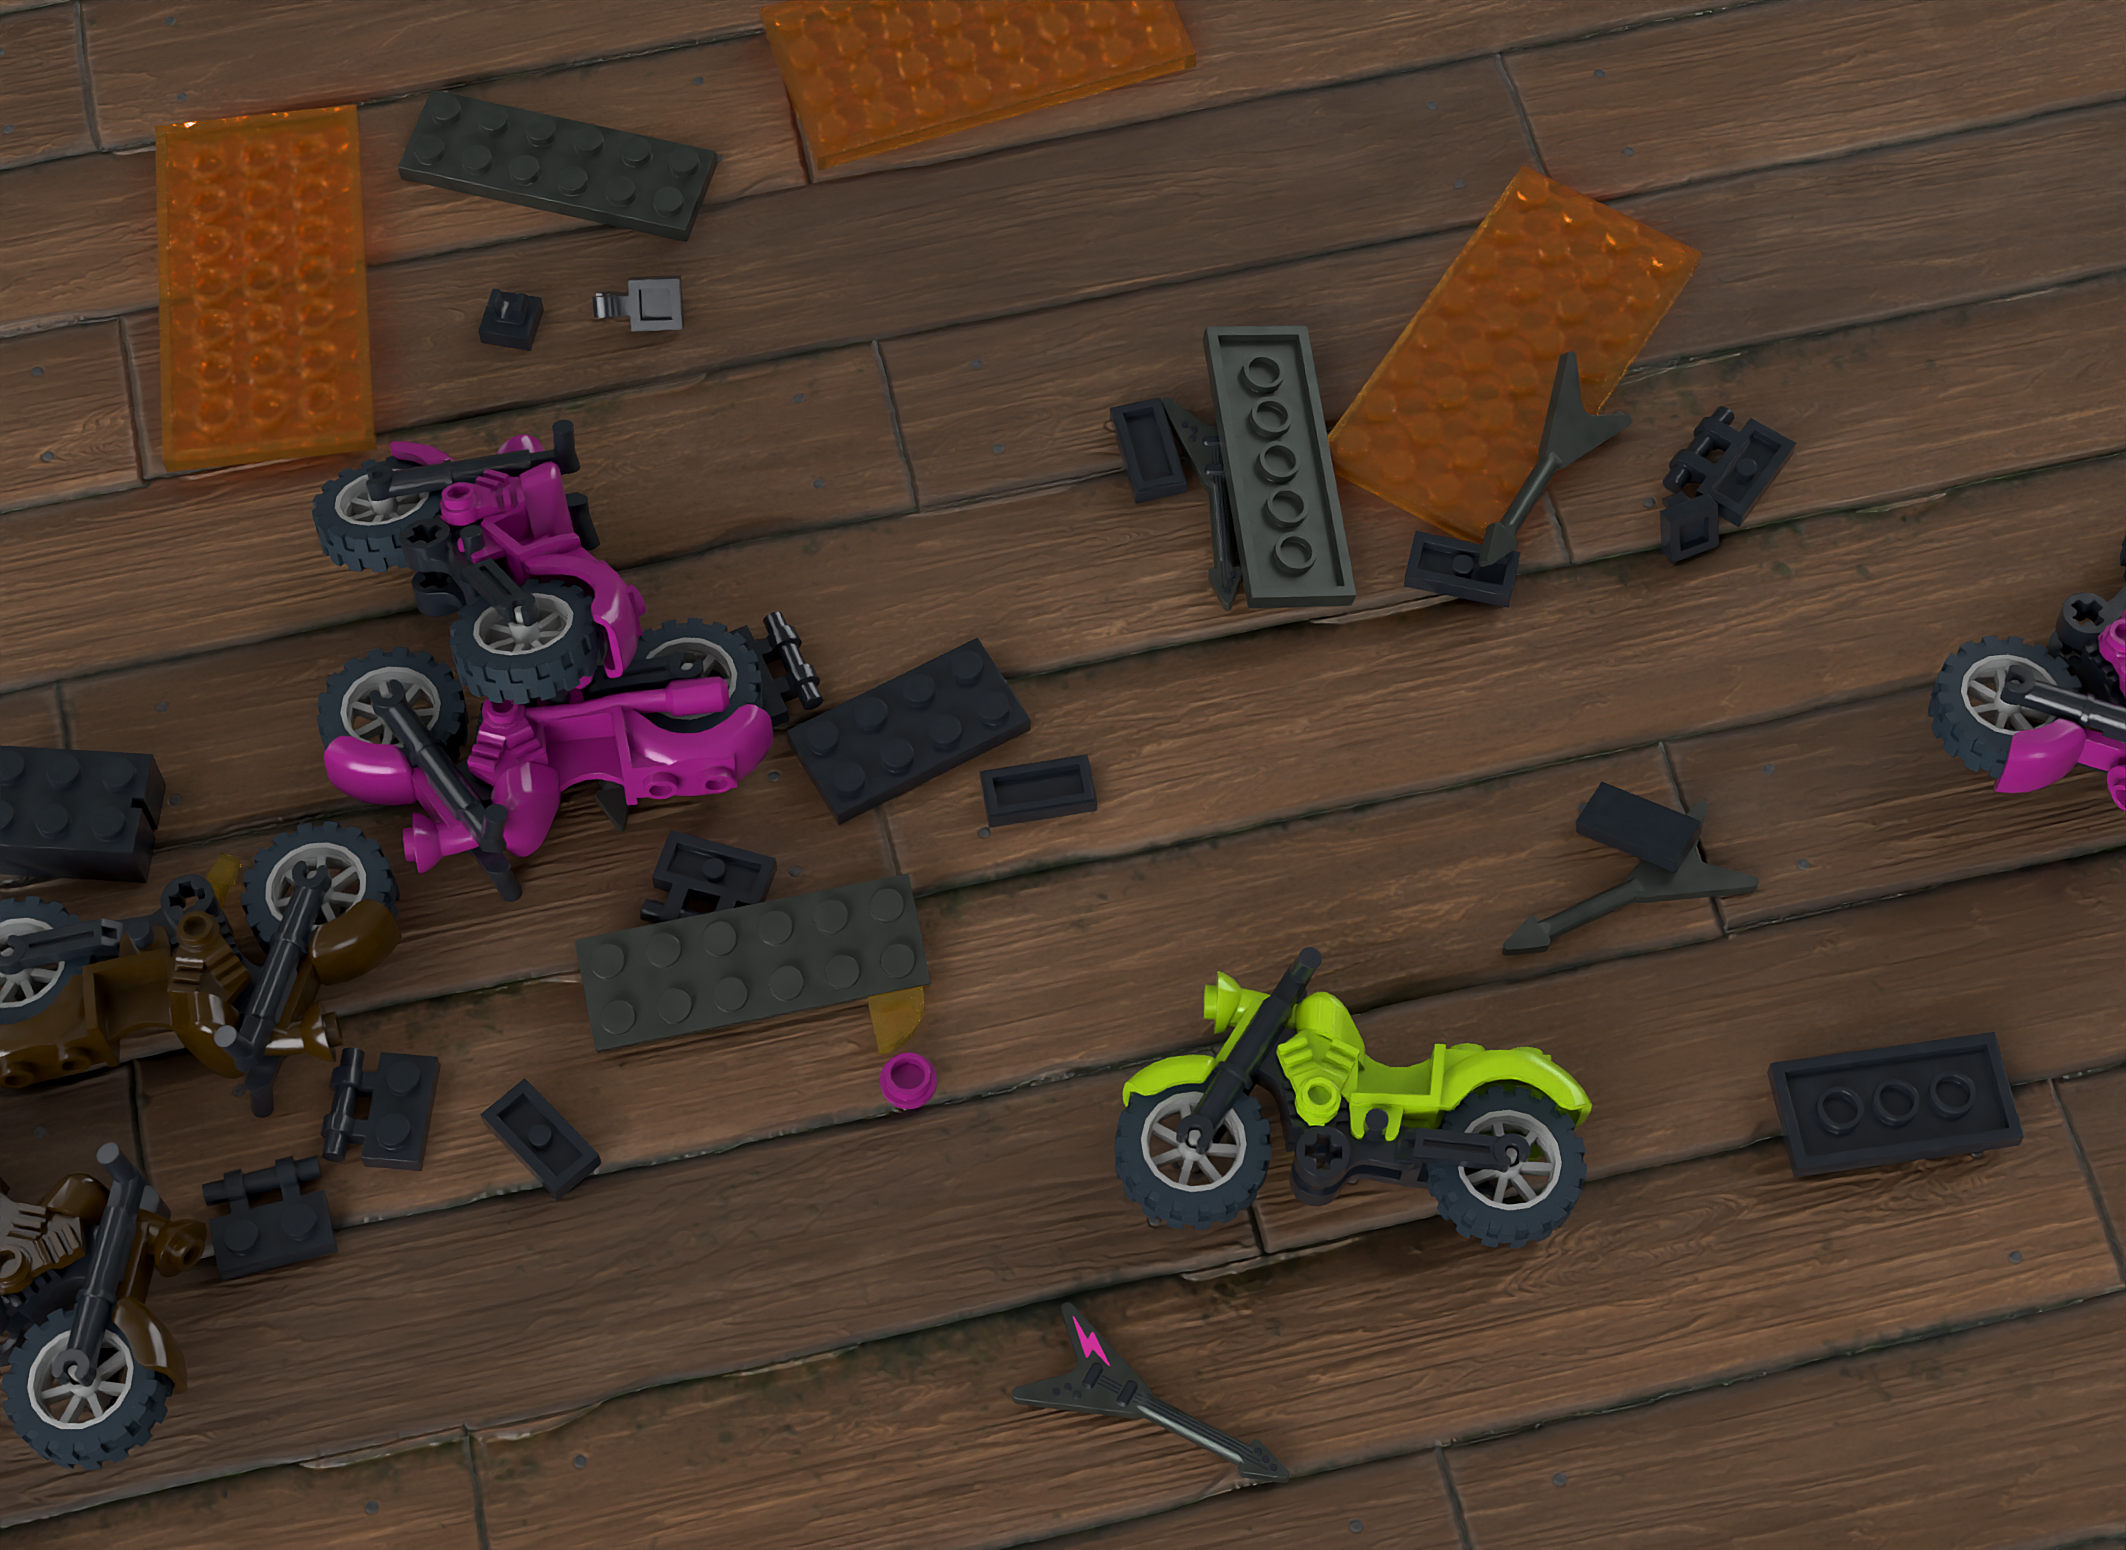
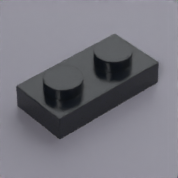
[1404,531,1521,608]
[480,1078,602,1201]

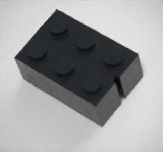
[0,745,166,883]

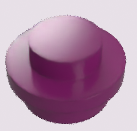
[880,1052,937,1109]

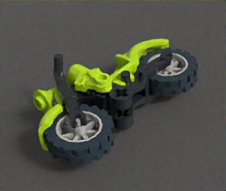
[1114,947,1592,1248]

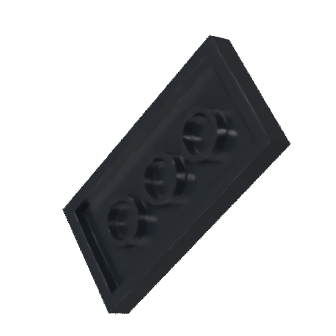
[786,637,1031,825]
[1767,1032,2024,1177]

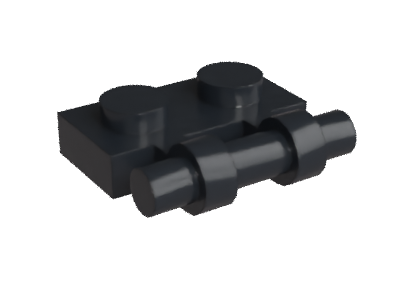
[1663,406,1796,527]
[709,611,823,727]
[640,830,777,924]
[320,1047,441,1171]
[202,1155,338,1281]

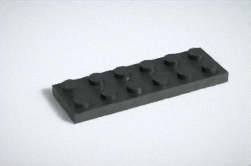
[398,89,718,242]
[1202,326,1356,609]
[574,873,931,1053]

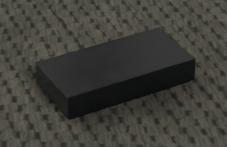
[1110,397,1187,503]
[979,754,1097,828]
[1576,782,1702,873]

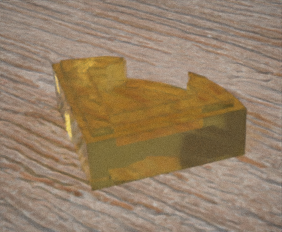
[206,853,241,911]
[867,986,925,1056]

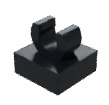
[478,289,544,351]
[1660,491,1719,563]

